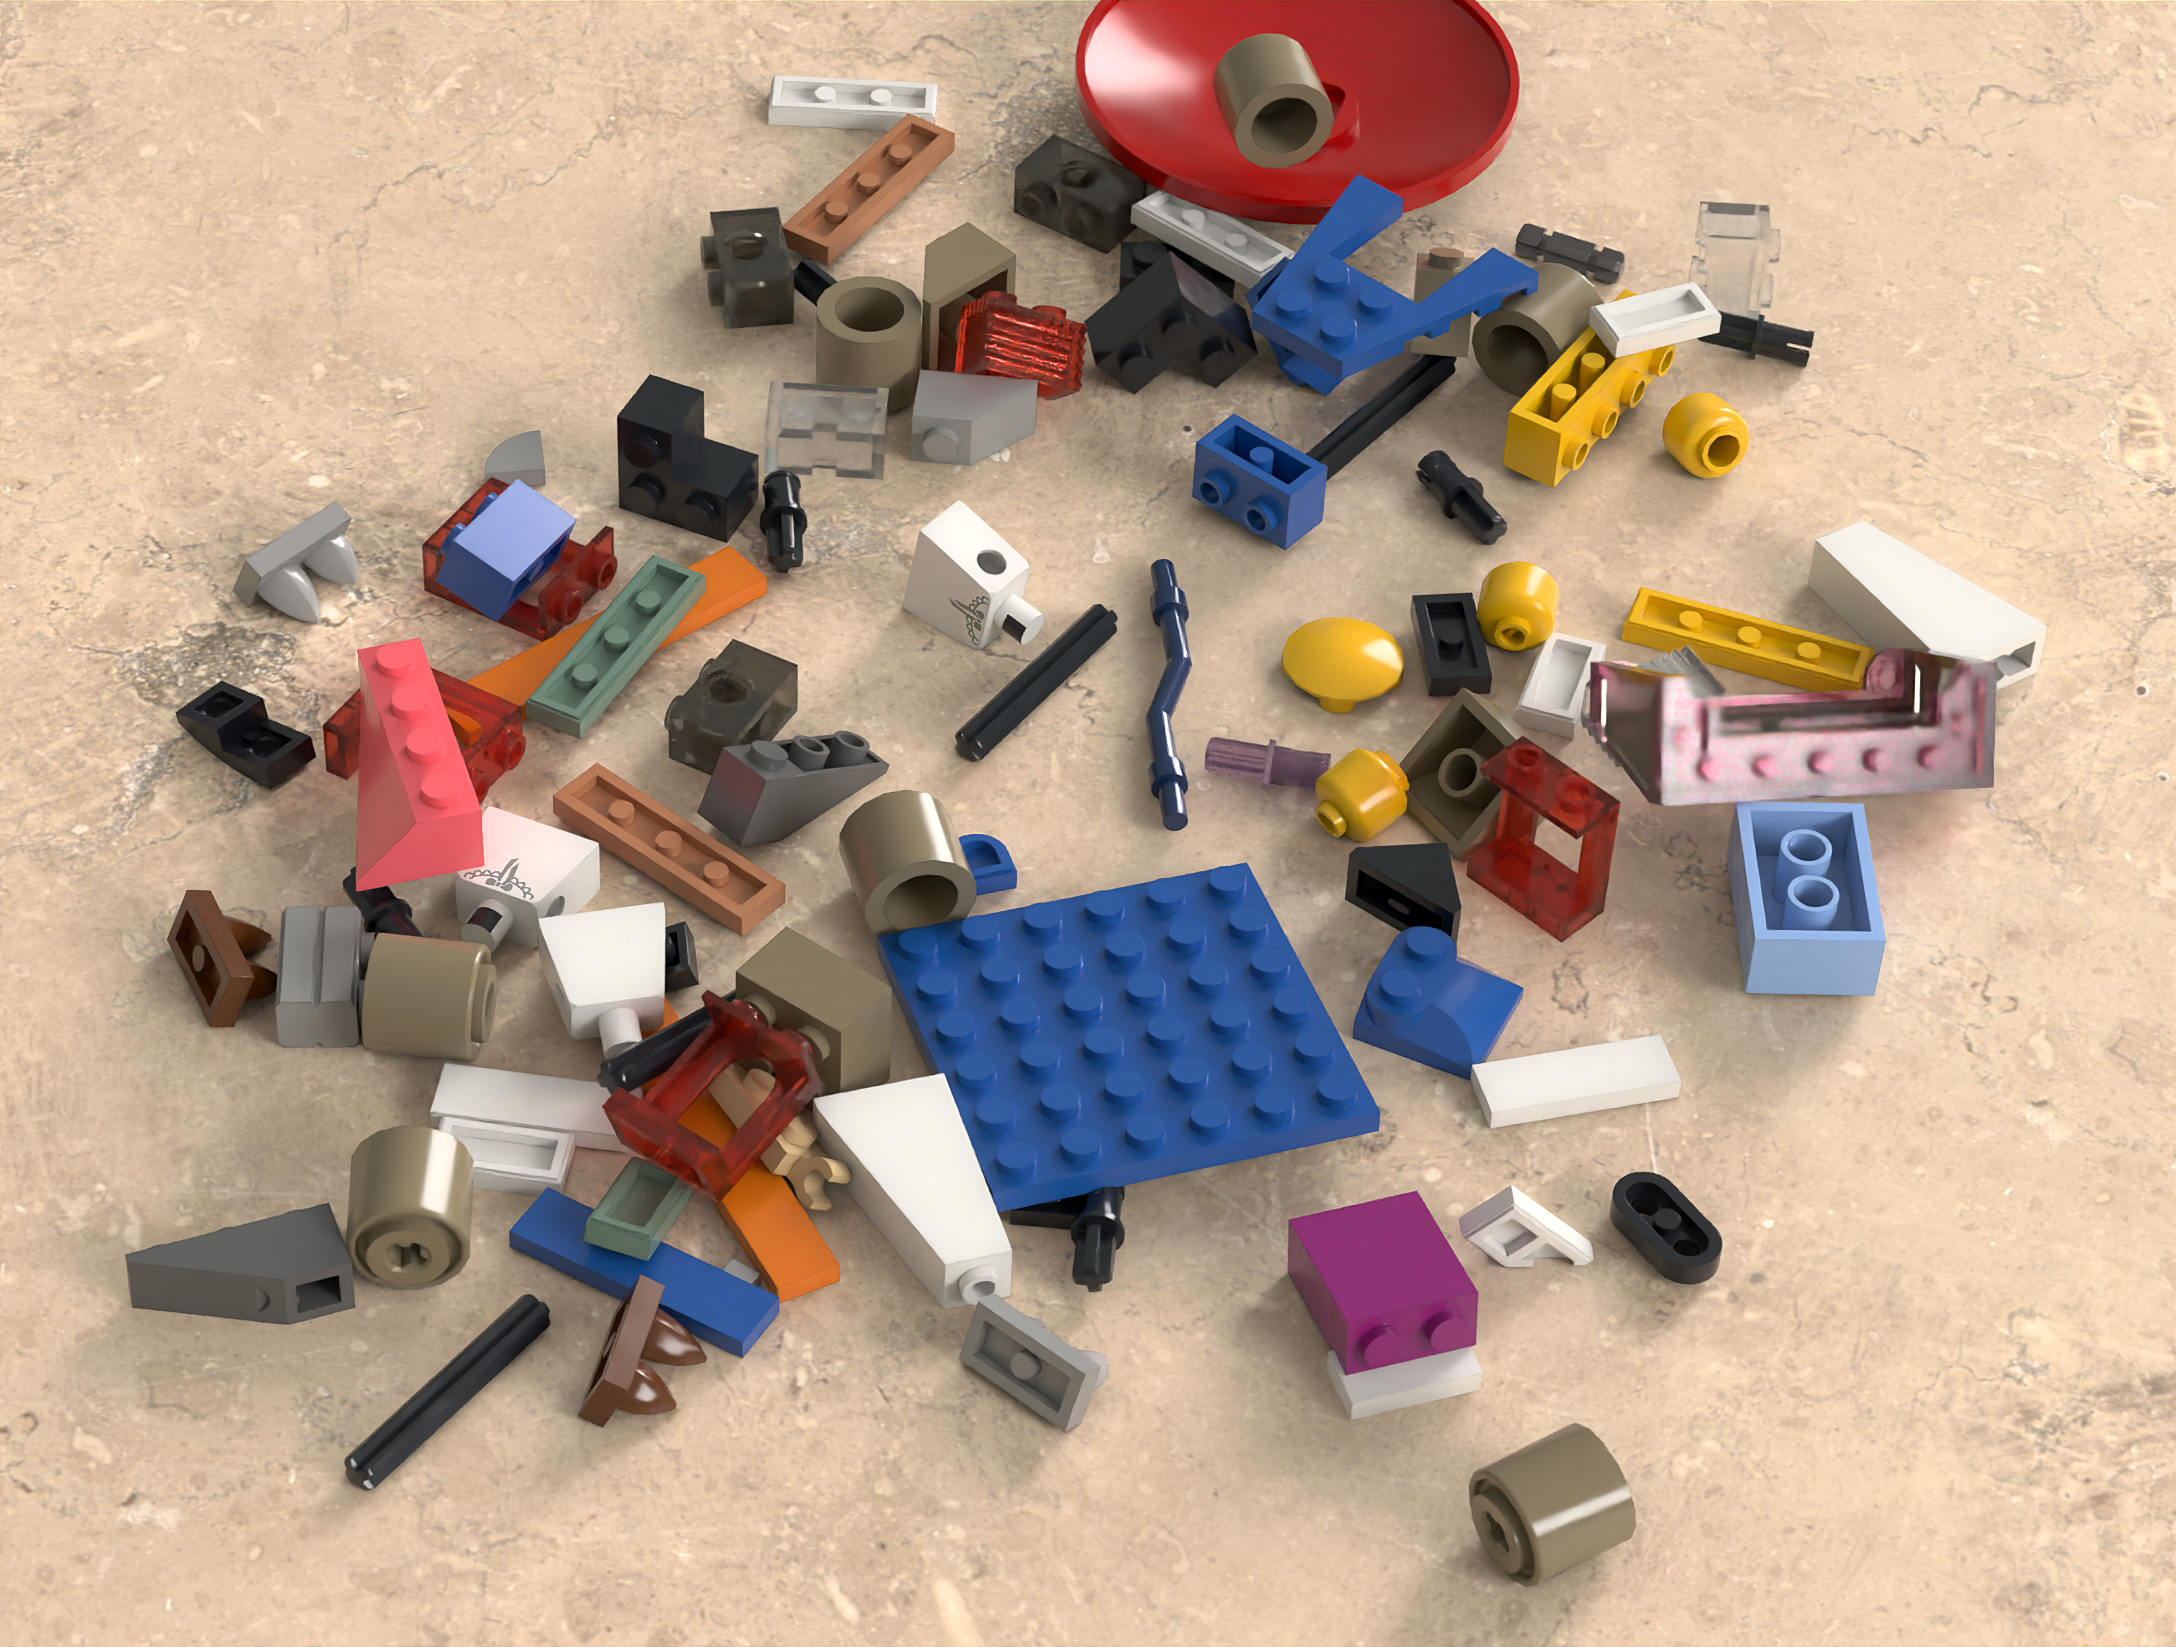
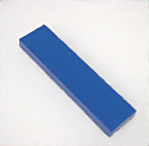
[509,1187,780,1358]

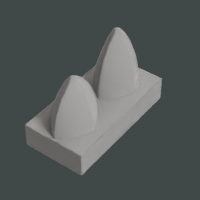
[232,501,358,623]
[959,1294,1108,1432]

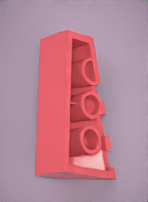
[356,638,485,892]

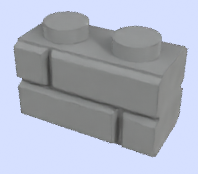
[275,906,375,1048]

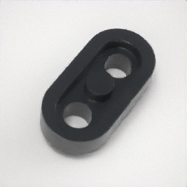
[1610,1172,1723,1285]

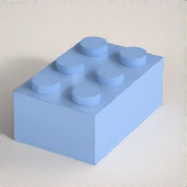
[1726,801,1886,996]

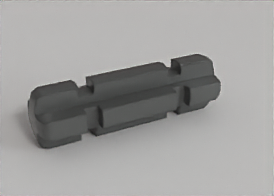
[1515,223,1626,284]

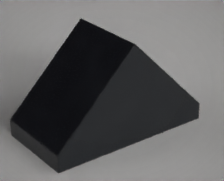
[1345,843,1462,947]

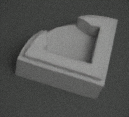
[485,430,546,489]

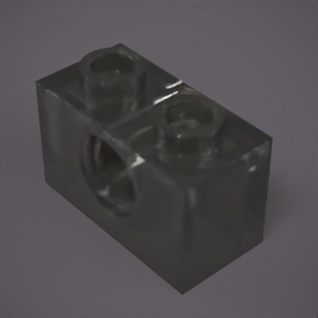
[1013,134,1147,255]
[700,207,794,329]
[664,639,798,776]

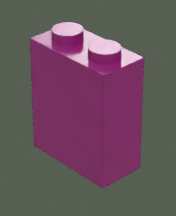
[1288,1191,1478,1376]

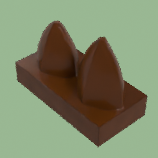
[167,890,277,1027]
[578,1274,707,1428]

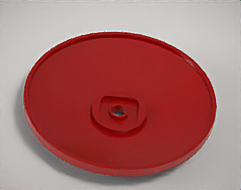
[1075,0,1520,225]

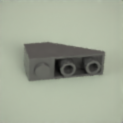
[697,731,889,846]
[125,1203,356,1325]

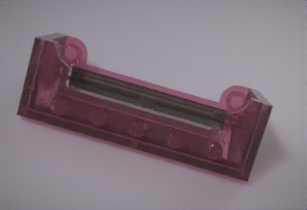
[1589,647,1997,806]

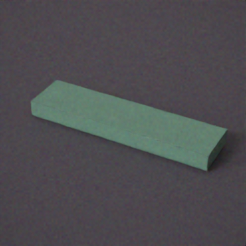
[525,555,706,739]

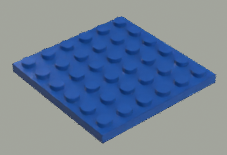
[877,862,1380,1212]

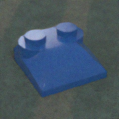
[1352,926,1524,1081]

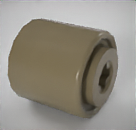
[1212,33,1334,168]
[1472,263,1604,398]
[816,276,922,415]
[839,790,977,936]
[362,933,497,1062]
[346,1125,474,1290]
[1469,1423,1636,1588]

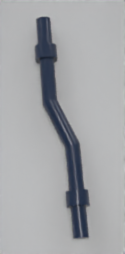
[1145,559,1192,831]

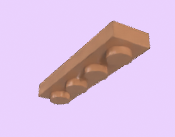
[781,113,955,265]
[553,763,786,937]

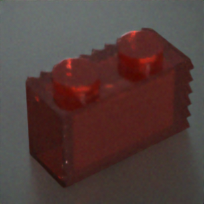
[955,291,1088,401]

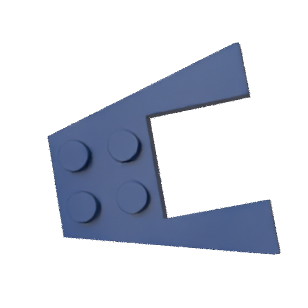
[1251,174,1539,380]

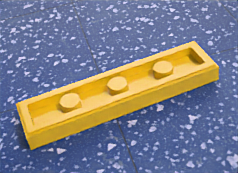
[1622,587,1875,704]

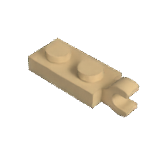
[706,1066,851,1211]

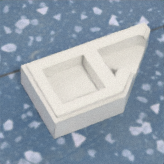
[1459,1185,1594,1267]

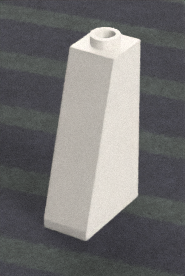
[1808,520,2048,714]
[813,1073,1012,1309]

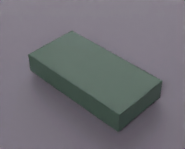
[583,1156,696,1261]

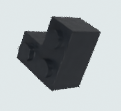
[1084,251,1258,395]
[617,374,759,543]

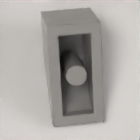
[911,370,1038,466]

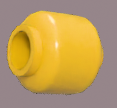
[1662,392,1750,478]
[1476,561,1559,652]
[1314,748,1410,843]

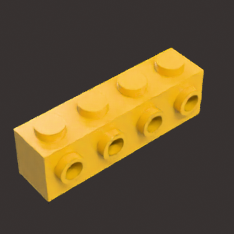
[1503,289,1676,488]

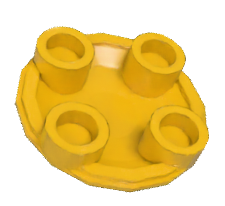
[1281,617,1404,714]

